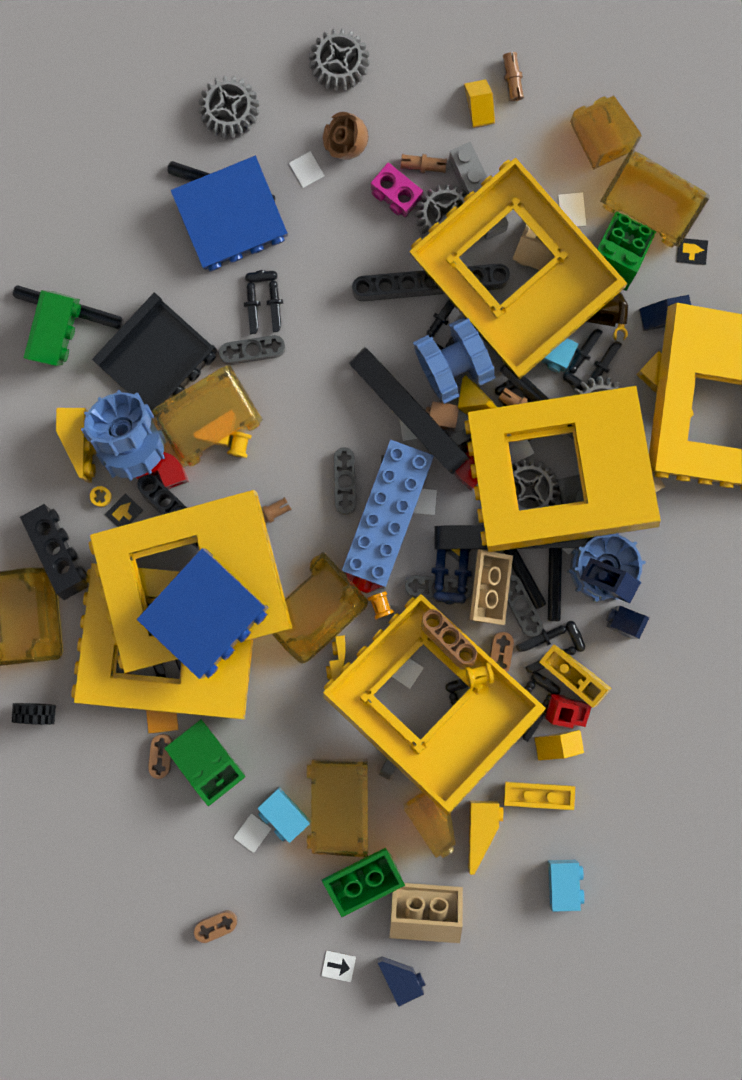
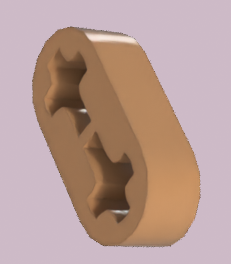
[490,632,514,672]
[148,734,173,779]
[194,910,238,943]

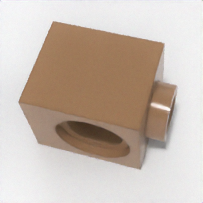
[426,401,459,431]

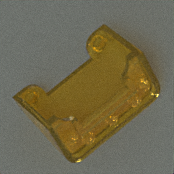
[600,149,710,248]
[152,365,263,467]
[272,552,368,664]
[0,568,63,666]
[307,759,368,857]

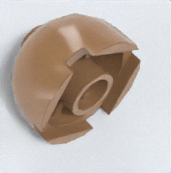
[323,112,369,160]

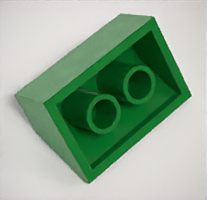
[23,290,81,366]
[321,847,405,918]

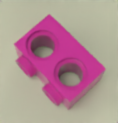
[371,162,423,218]

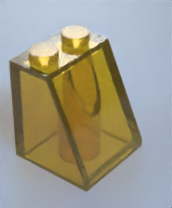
[570,95,642,170]
[403,792,456,858]

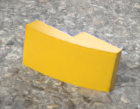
[326,635,346,680]

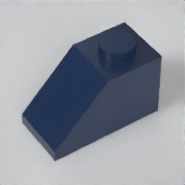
[639,295,691,331]
[580,558,641,603]
[606,606,649,639]
[378,957,426,1007]

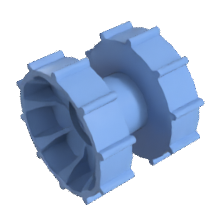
[413,317,496,404]
[81,390,167,481]
[567,533,646,602]

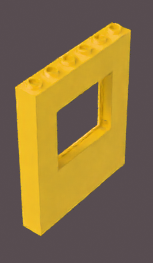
[409,157,627,380]
[649,303,742,490]
[464,386,661,552]
[89,490,293,673]
[71,563,253,720]
[323,594,546,816]

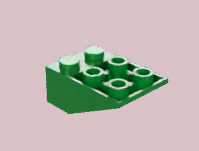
[597,211,656,291]
[164,719,246,807]

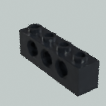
[20,504,89,600]

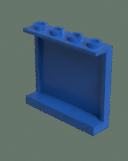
[171,155,288,272]
[137,548,269,679]

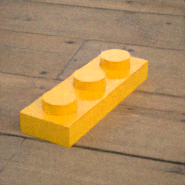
[503,781,575,810]

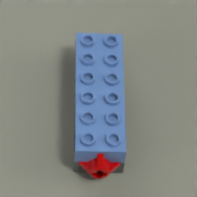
[342,439,434,593]

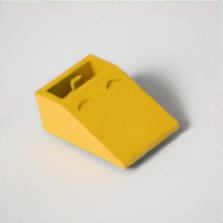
[56,408,96,483]

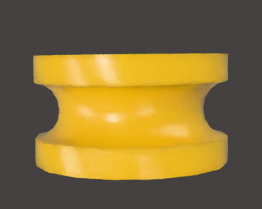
[90,486,112,507]

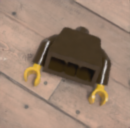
[586,293,628,341]

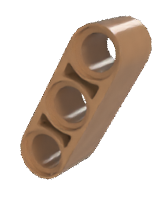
[421,609,477,670]

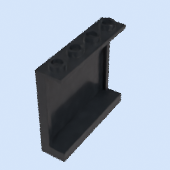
[92,292,217,418]

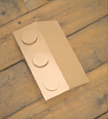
[512,224,593,271]
[469,549,513,625]
[389,883,463,943]

